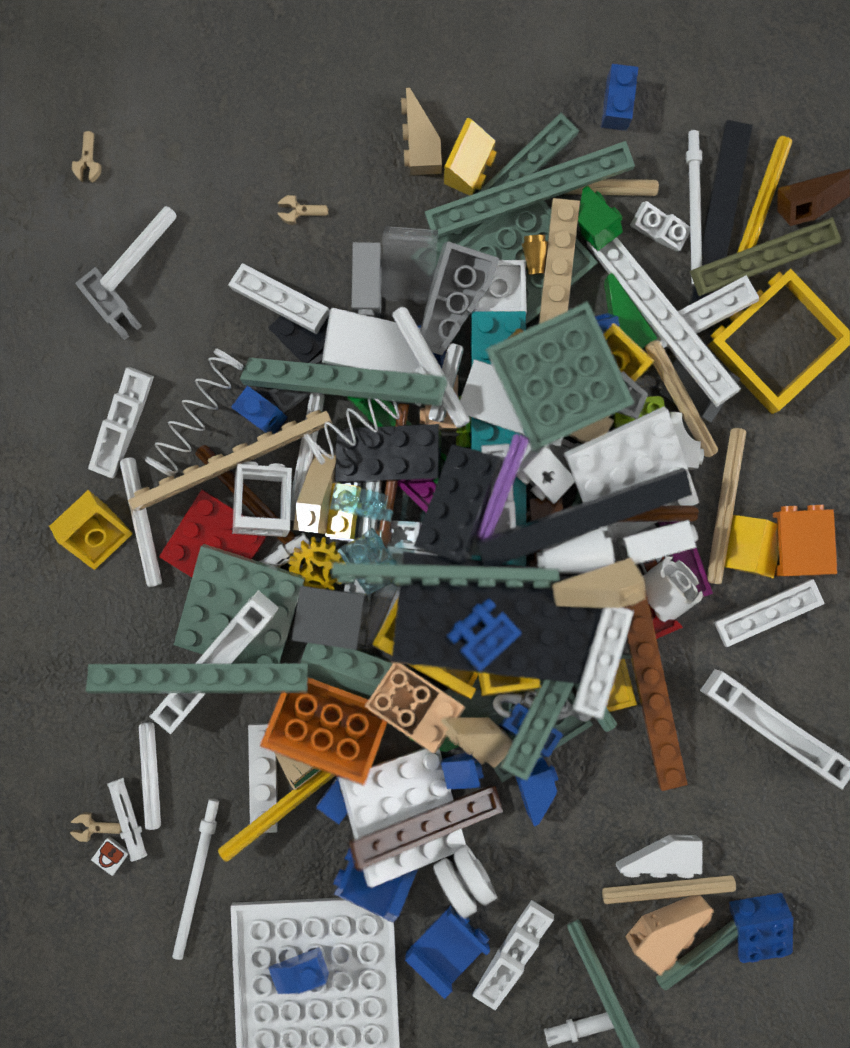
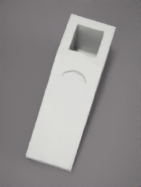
[616,835,702,878]

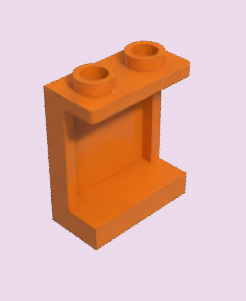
[773,505,837,576]

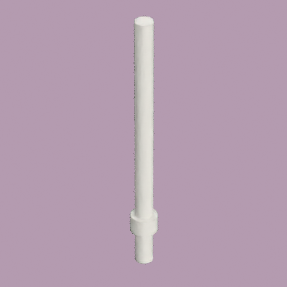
[686,130,702,286]
[172,798,219,960]

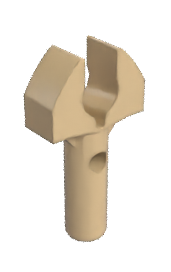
[72,131,101,183]
[278,195,328,225]
[70,812,122,842]

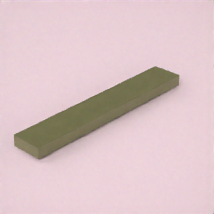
[690,217,842,296]

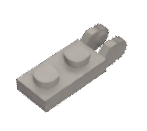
[75,267,142,340]

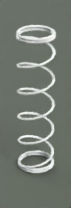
[145,349,244,478]
[304,366,428,465]

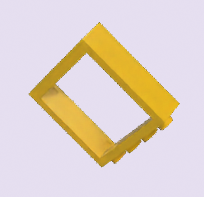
[707,269,850,414]

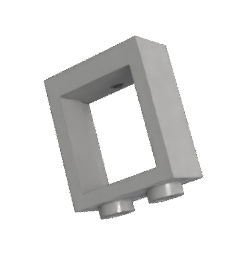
[352,242,382,319]

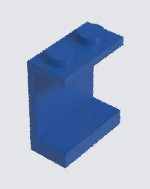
[333,847,418,923]
[405,905,490,999]

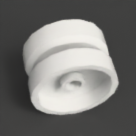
[434,845,497,919]

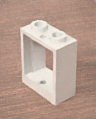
[232,461,292,537]
[616,520,698,564]

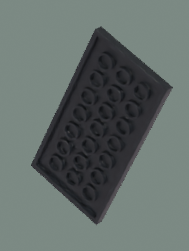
[391,552,613,687]

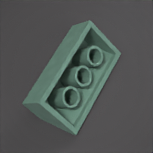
[300,643,413,700]

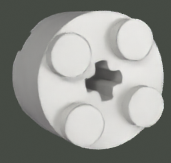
[642,557,703,622]

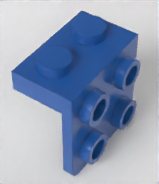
[729,893,793,963]

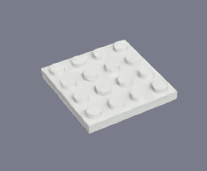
[564,407,699,543]
[339,748,466,887]

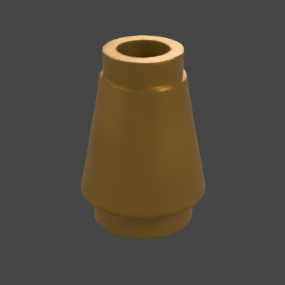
[522,235,548,275]

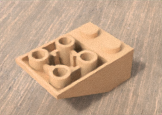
[365,663,466,753]
[625,895,714,975]

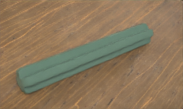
[656,920,738,990]

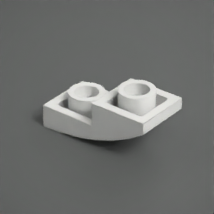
[630,201,690,252]

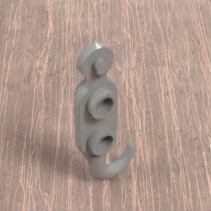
[493,691,592,721]

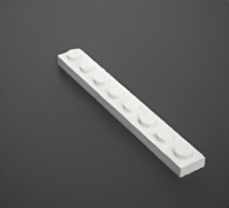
[587,237,740,407]

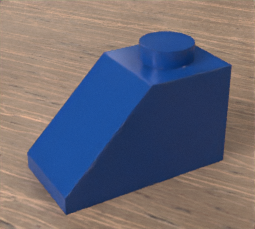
[515,757,558,826]
[268,947,329,994]

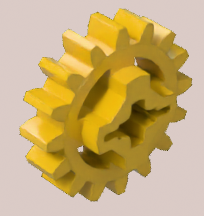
[289,537,347,591]

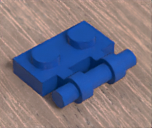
[447,598,521,671]

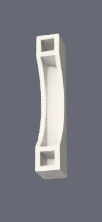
[150,590,279,734]
[700,669,850,789]

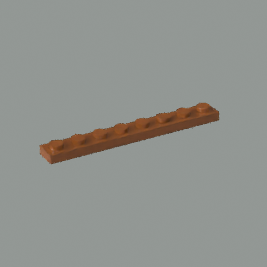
[623,589,688,791]

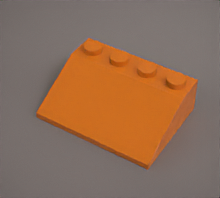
[260,677,387,786]

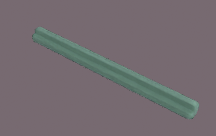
[567,920,640,1048]

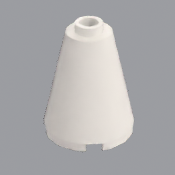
[536,526,614,575]

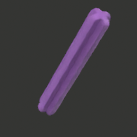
[477,434,529,539]

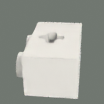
[516,443,575,504]

